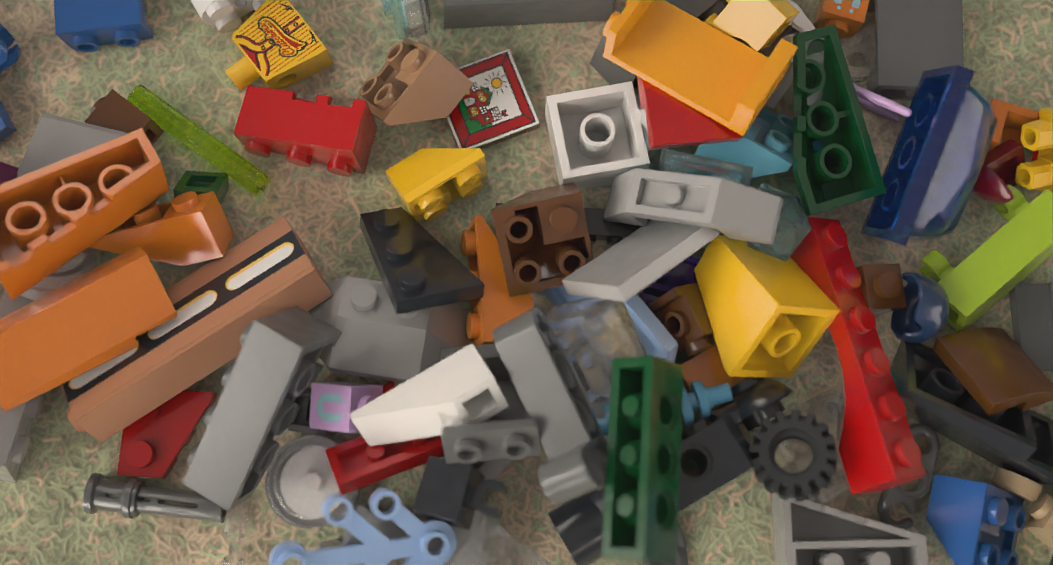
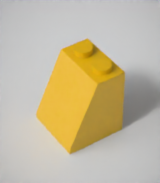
[694,235,841,378]

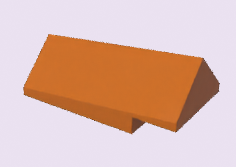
[0,245,178,412]

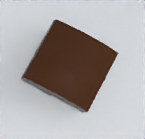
[933,327,1053,416]

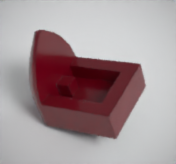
[964,138,1025,204]

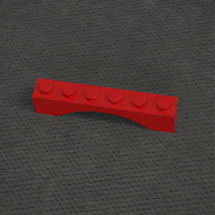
[774,217,926,494]

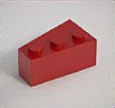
[233,86,378,177]

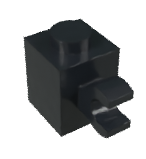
[413,456,509,530]

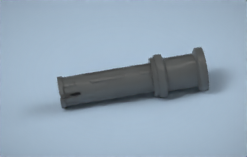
[83,473,227,523]

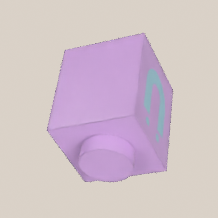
[309,382,383,433]

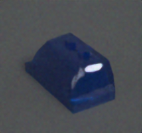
[861,65,998,246]

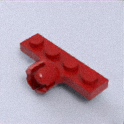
[325,381,445,495]

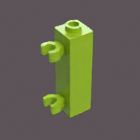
[918,184,1053,331]

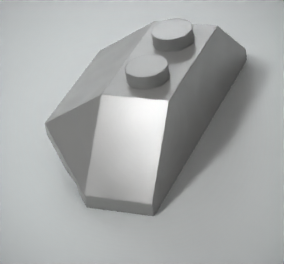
[308,276,474,383]

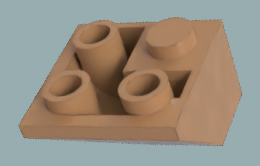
[358,37,474,126]

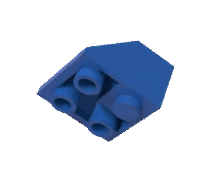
[926,474,1026,565]

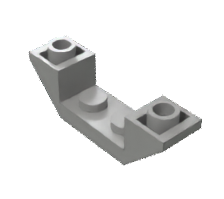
[603,168,783,245]

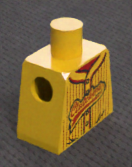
[225,0,334,92]

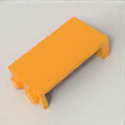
[603,0,798,136]

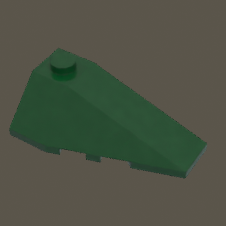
[793,24,887,216]

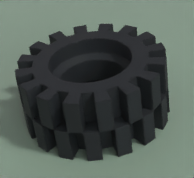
[749,410,837,502]

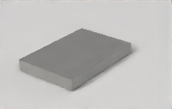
[562,220,721,302]

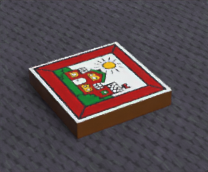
[446,49,540,150]

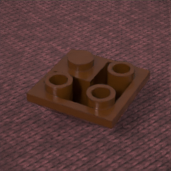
[491,182,593,297]

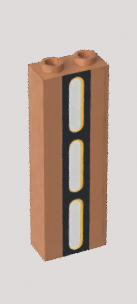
[58,216,333,443]

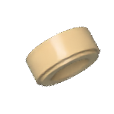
[991,468,1043,502]

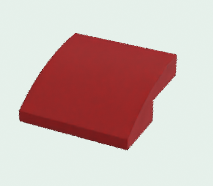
[637,76,743,149]

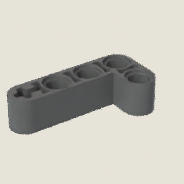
[493,308,608,506]

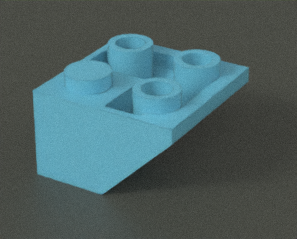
[691,107,793,182]

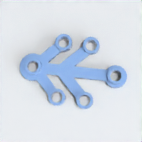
[269,488,456,565]

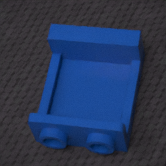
[53,0,154,52]

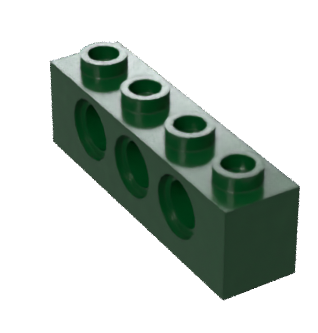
[601,355,684,563]

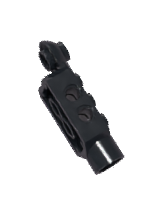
[547,377,793,565]

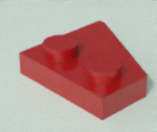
[117,390,217,479]

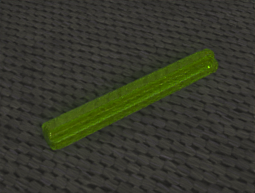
[127,85,270,195]

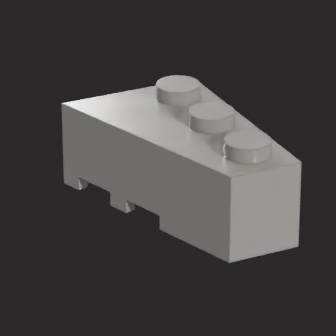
[771,492,928,565]

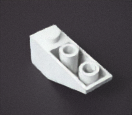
[349,343,509,446]

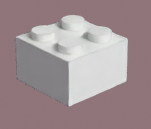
[545,81,650,190]

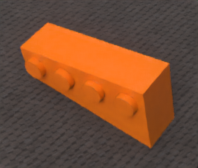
[0,128,169,301]

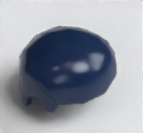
[891,272,950,343]

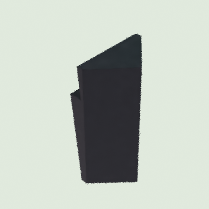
[890,341,1053,485]

